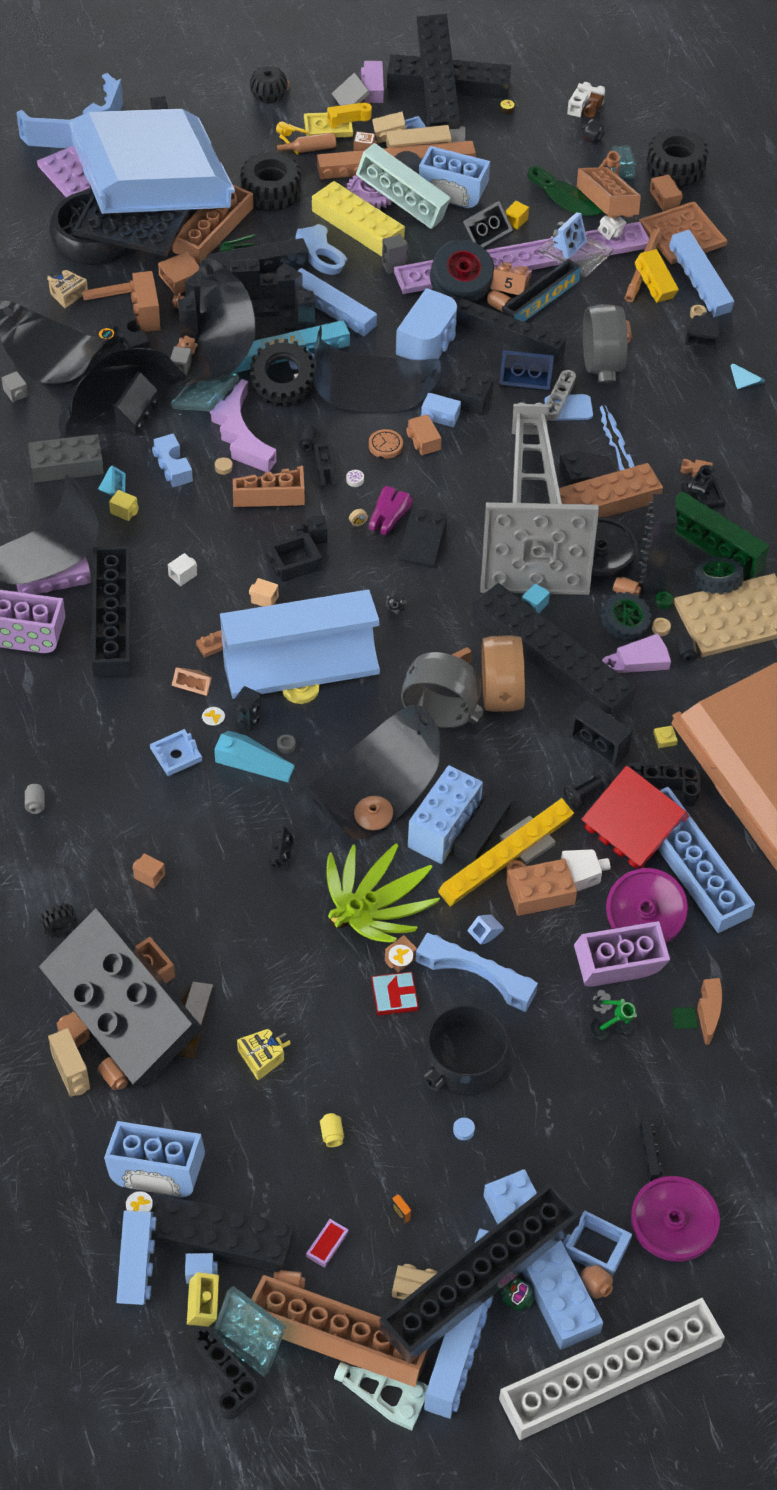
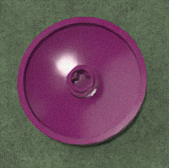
[606,868,688,944]
[631,1176,720,1262]

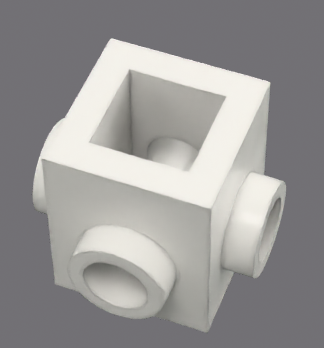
[597,215,627,240]

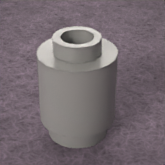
[25,784,45,814]

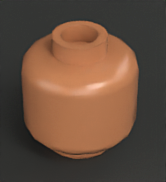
[580,1265,613,1299]

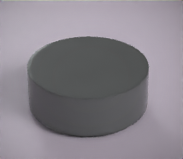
[277,734,296,754]

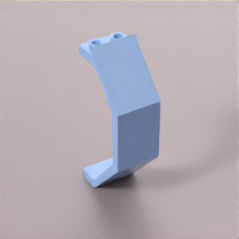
[17,73,123,148]

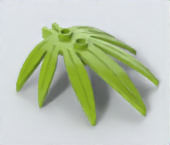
[327,843,440,942]

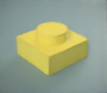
[653,726,678,748]

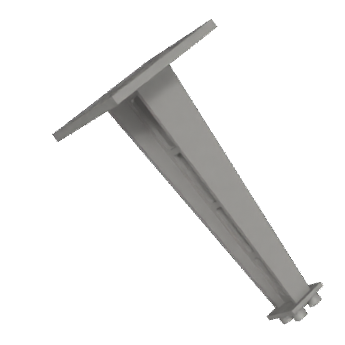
[480,402,599,595]

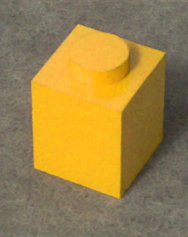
[505,201,529,230]

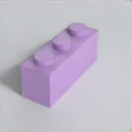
[361,61,384,103]

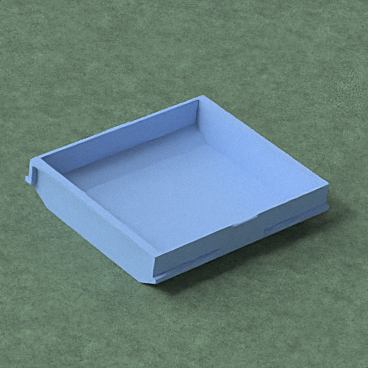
[69,109,235,214]

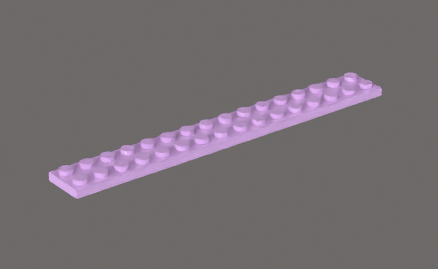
[394,222,649,294]

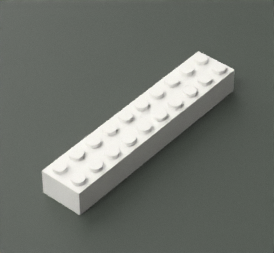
[499,1298,725,1440]

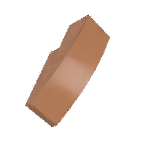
[697,978,722,1045]

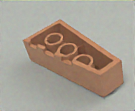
[233,466,305,507]

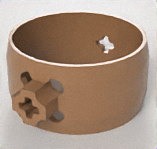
[482,635,525,712]

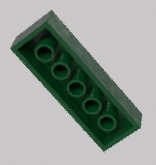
[675,491,770,580]

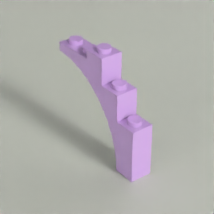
[210,379,277,472]

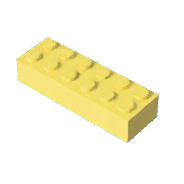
[312,181,405,256]

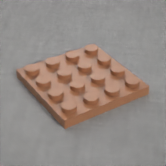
[639,201,727,264]

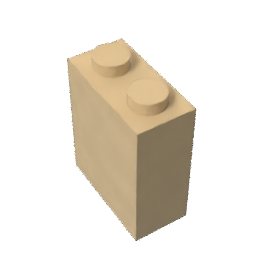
[48,1028,90,1097]

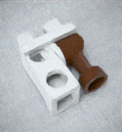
[567,82,605,118]

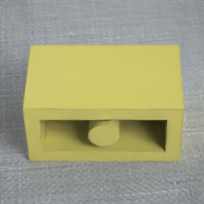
[187,1272,219,1327]

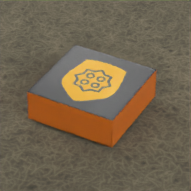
[391,1195,411,1224]

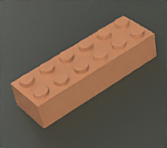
[577,167,641,218]
[173,184,253,264]
[559,463,663,517]

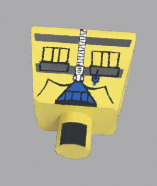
[237,1029,291,1080]

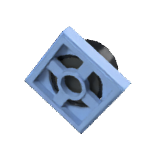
[553,212,587,259]

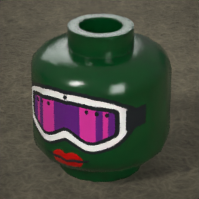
[500,1278,535,1312]

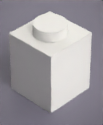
[168,553,197,586]

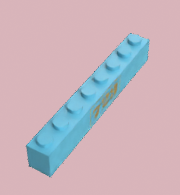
[230,320,350,374]

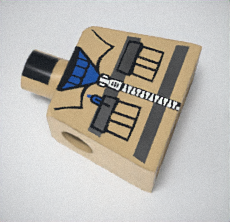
[47,270,88,308]

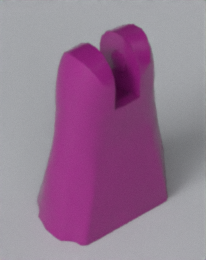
[369,486,413,535]

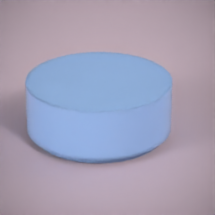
[453,1118,475,1140]

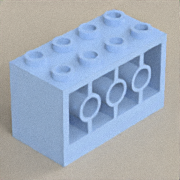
[408,765,483,864]

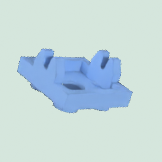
[150,729,202,776]

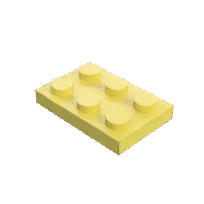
[304,113,353,138]

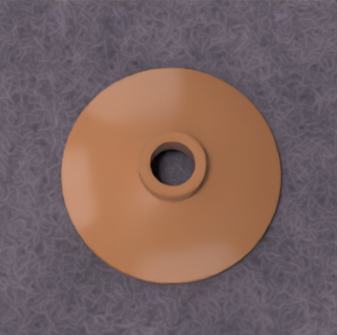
[354,796,393,831]

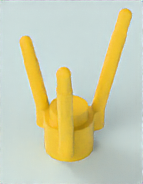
[276,121,308,155]

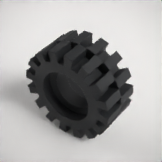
[39,903,79,938]

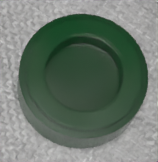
[655,591,674,609]

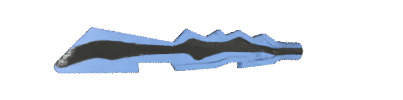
[600,405,635,471]

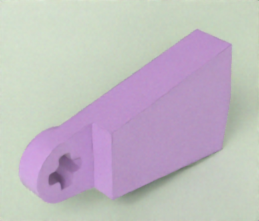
[602,634,671,673]

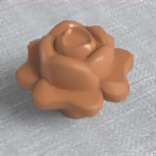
[177,336,197,354]

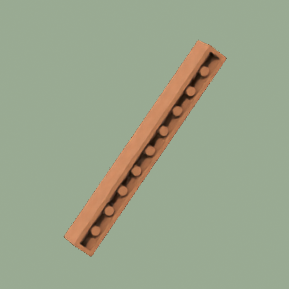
[317,141,476,179]

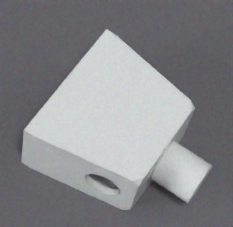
[561,850,610,891]

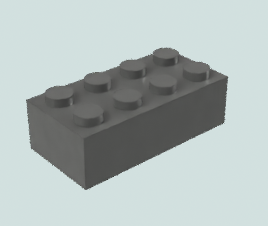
[28,434,104,483]

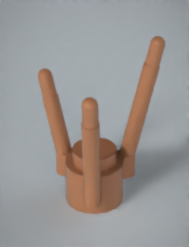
[599,151,621,175]

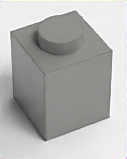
[170,346,192,375]
[1,371,28,402]

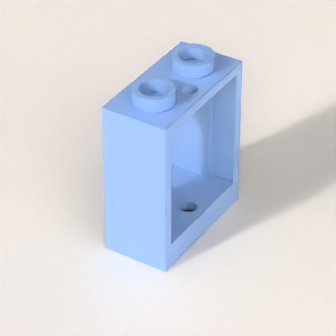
[563,1210,632,1277]

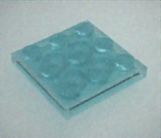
[171,373,239,411]
[213,1286,286,1376]

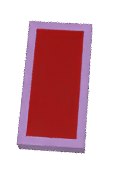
[306,1219,348,1268]

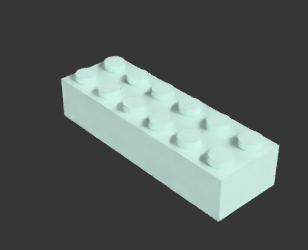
[356,143,451,229]

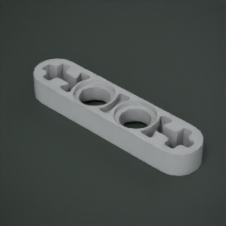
[546,370,576,421]

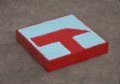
[371,972,418,1016]

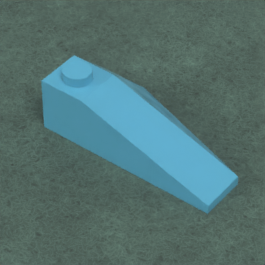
[214,731,294,782]

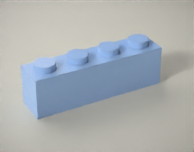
[116,1210,156,1305]

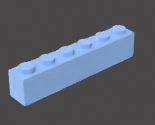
[669,230,734,317]
[298,268,377,336]

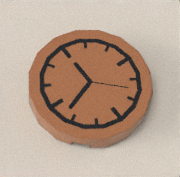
[369,429,403,459]

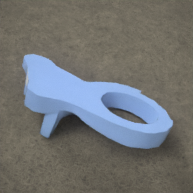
[295,224,347,275]

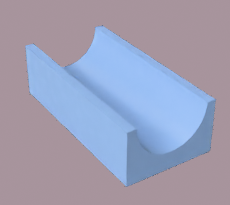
[220,590,380,699]

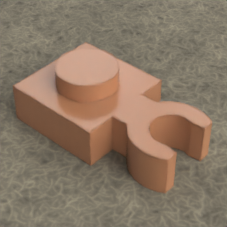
[681,459,713,477]

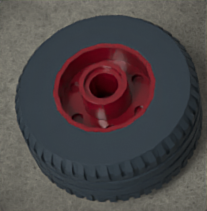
[430,240,494,303]

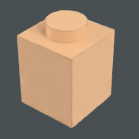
[249,578,279,607]

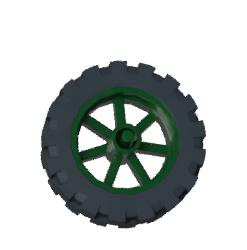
[694,557,743,594]
[601,592,651,641]

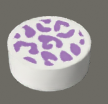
[346,470,364,487]

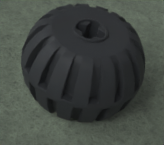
[249,66,288,103]

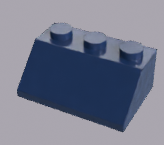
[499,350,554,390]

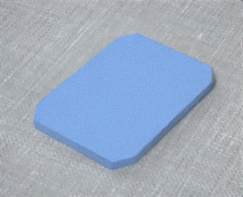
[544,394,593,421]

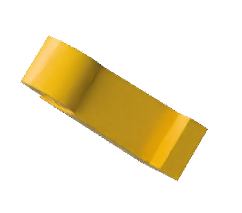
[327,103,372,129]

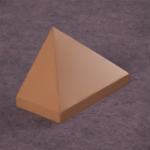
[172,667,212,696]

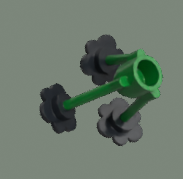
[589,990,638,1041]

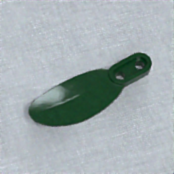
[527,166,604,216]

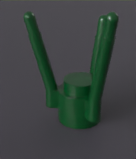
[220,234,256,252]

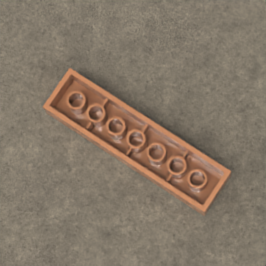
[244,1275,431,1387]

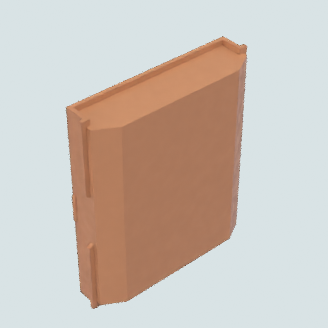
[671,662,777,871]

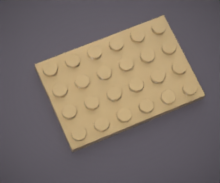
[673,573,777,657]

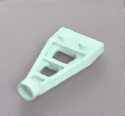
[334,1362,428,1431]

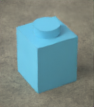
[522,583,550,613]

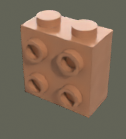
[158,252,199,295]

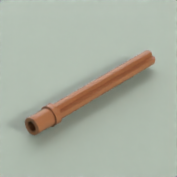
[624,228,662,302]

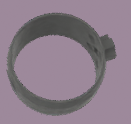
[583,304,628,383]
[401,652,484,728]

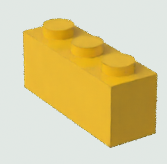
[635,249,679,303]

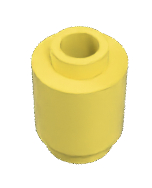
[320,1113,344,1147]

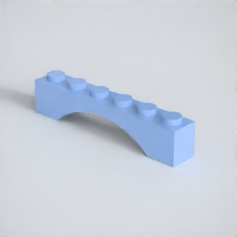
[416,933,538,1012]

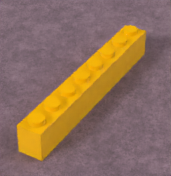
[438,798,574,907]

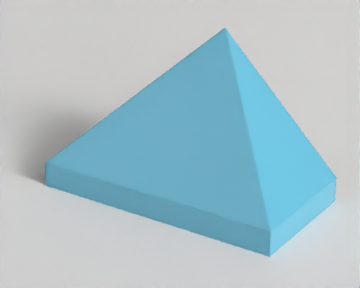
[731,363,765,389]
[98,466,126,496]

